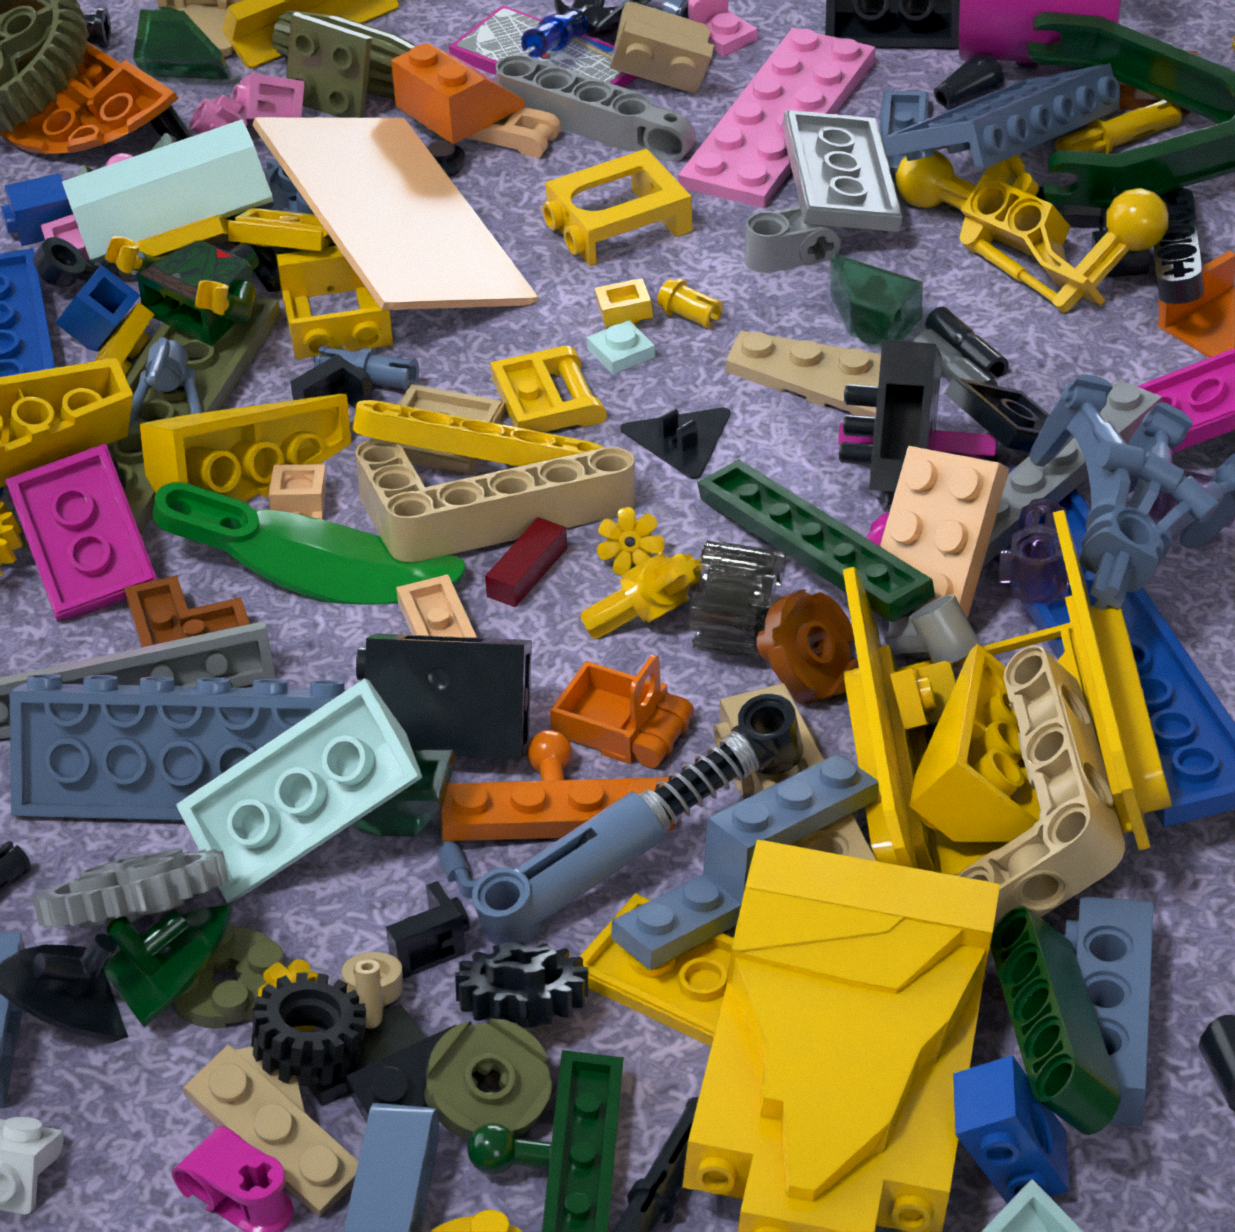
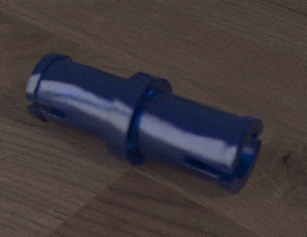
[521,8,588,58]

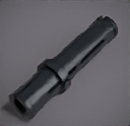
[611,1097,699,1232]

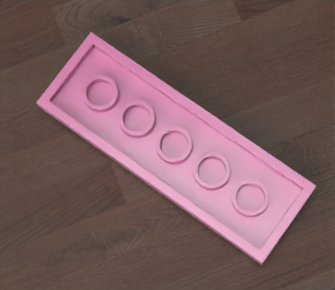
[678,28,875,208]

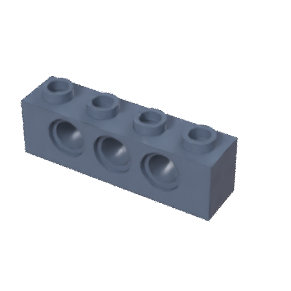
[1065,896,1154,1126]

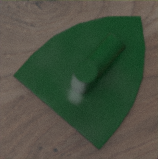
[103,905,233,1027]

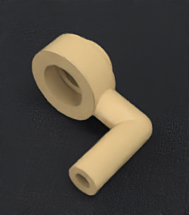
[341,952,403,1029]

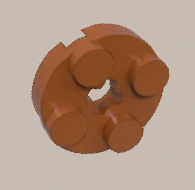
[756,589,858,704]

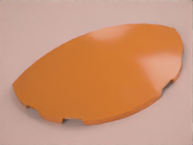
[0,41,178,154]

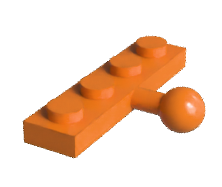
[439,730,674,841]

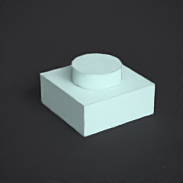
[587,320,655,375]

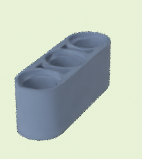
[344,1103,439,1232]

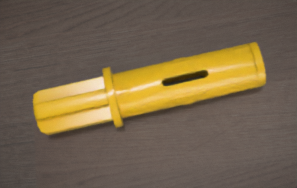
[1055,100,1182,154]

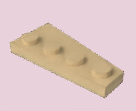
[726,330,881,417]

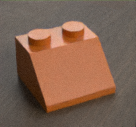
[391,42,525,144]

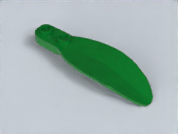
[152,482,466,605]

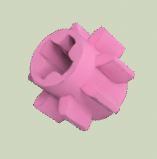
[189,94,247,134]

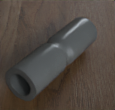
[914,329,998,386]

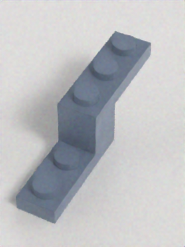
[611,753,879,970]

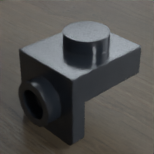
[290,354,374,409]

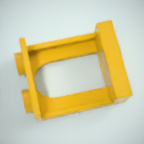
[542,148,693,266]
[276,246,393,360]

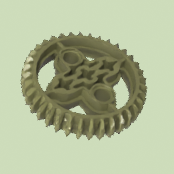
[0,0,90,133]

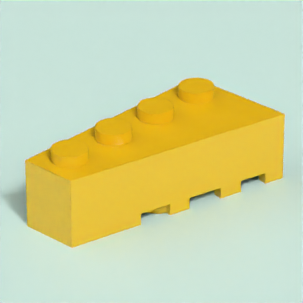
[0,358,133,488]

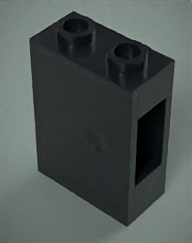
[839,340,942,510]
[356,633,532,759]

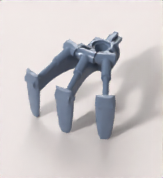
[1030,374,1235,610]

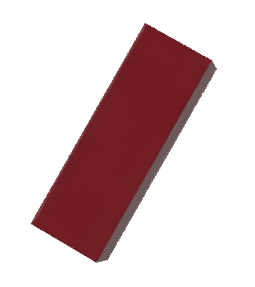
[485,517,567,608]

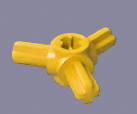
[580,552,706,639]

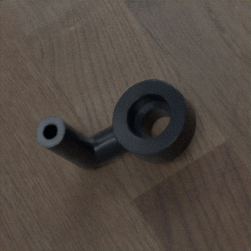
[33,237,119,286]

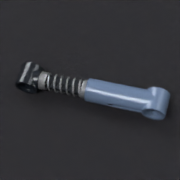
[472,693,803,945]

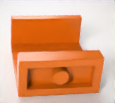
[1158,250,1235,358]

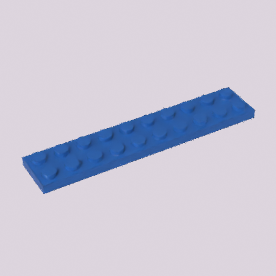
[994,466,1235,827]

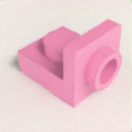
[688,0,757,57]
[231,73,305,125]

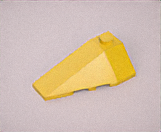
[140,394,352,502]
[909,644,1041,842]

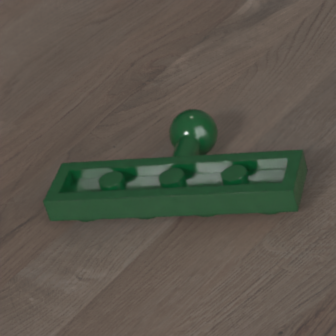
[467,1050,624,1232]

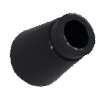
[934,54,1005,110]

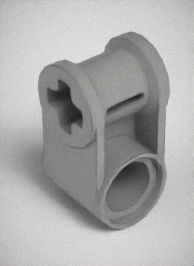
[744,206,841,273]

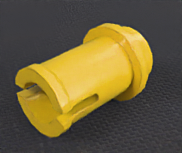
[657,278,723,329]

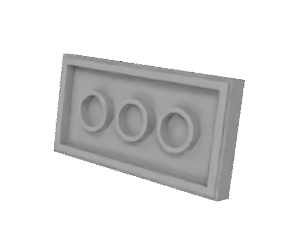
[782,110,902,232]

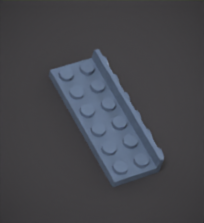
[882,63,1120,170]
[9,674,346,820]

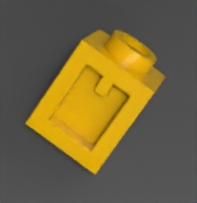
[890,661,956,730]

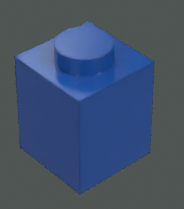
[0,173,73,246]
[56,264,140,351]

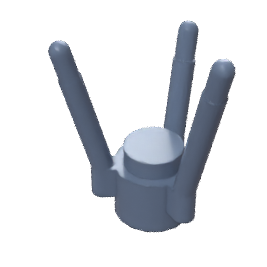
[129,337,202,428]

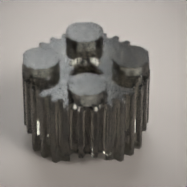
[688,540,786,659]

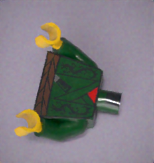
[105,236,259,346]

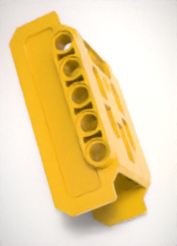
[843,510,1173,876]

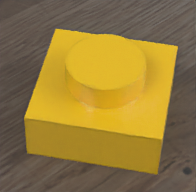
[594,278,653,327]

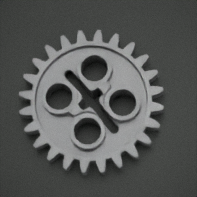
[32,848,229,928]

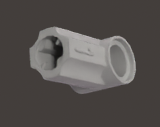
[884,594,980,664]

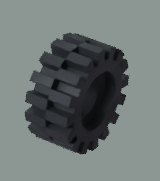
[251,972,366,1086]

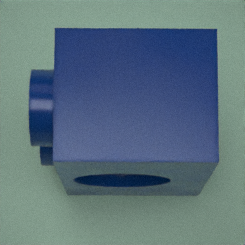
[953,1055,1070,1204]

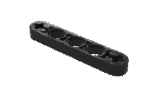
[1153,187,1204,304]

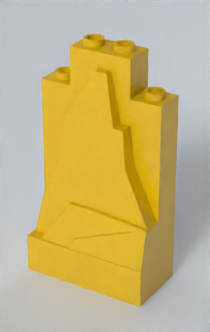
[682,839,1000,1232]

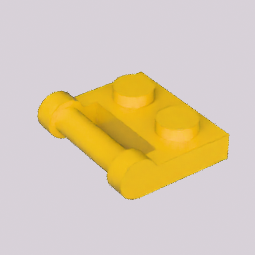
[490,346,607,432]

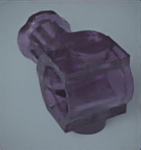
[999,498,1079,604]

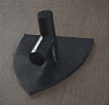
[0,933,128,1041]

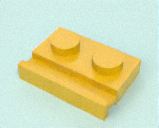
[228,208,334,251]

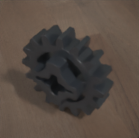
[455,941,589,1028]

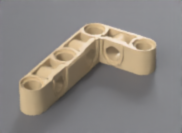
[958,645,1125,929]

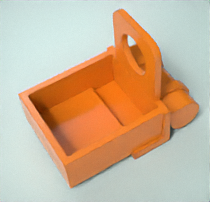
[550,655,694,768]

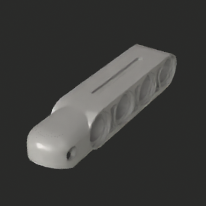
[496,55,696,162]

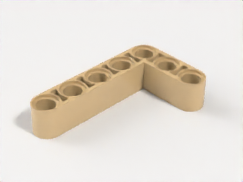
[355,439,636,562]

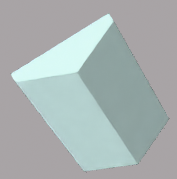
[62,119,274,264]
[176,678,422,903]

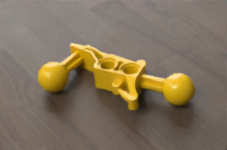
[895,150,1169,313]

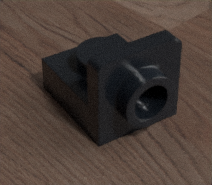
[386,881,470,979]

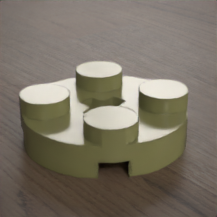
[171,922,285,1029]
[424,1019,552,1141]

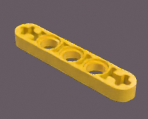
[353,400,604,466]

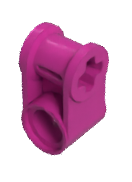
[172,1126,294,1232]

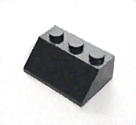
[825,0,960,49]

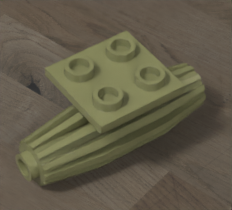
[272,10,416,118]

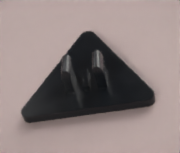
[620,407,730,479]

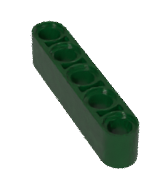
[990,906,1121,1135]

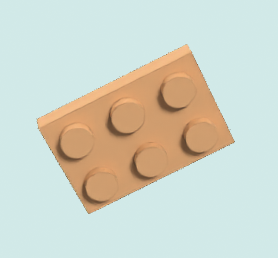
[880,446,1010,619]

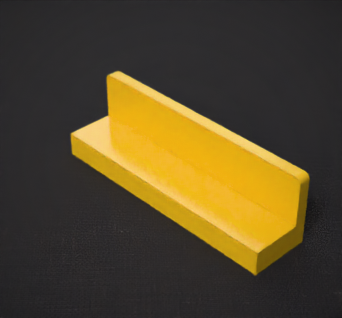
[222,0,398,69]

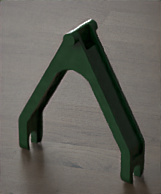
[1028,12,1235,208]

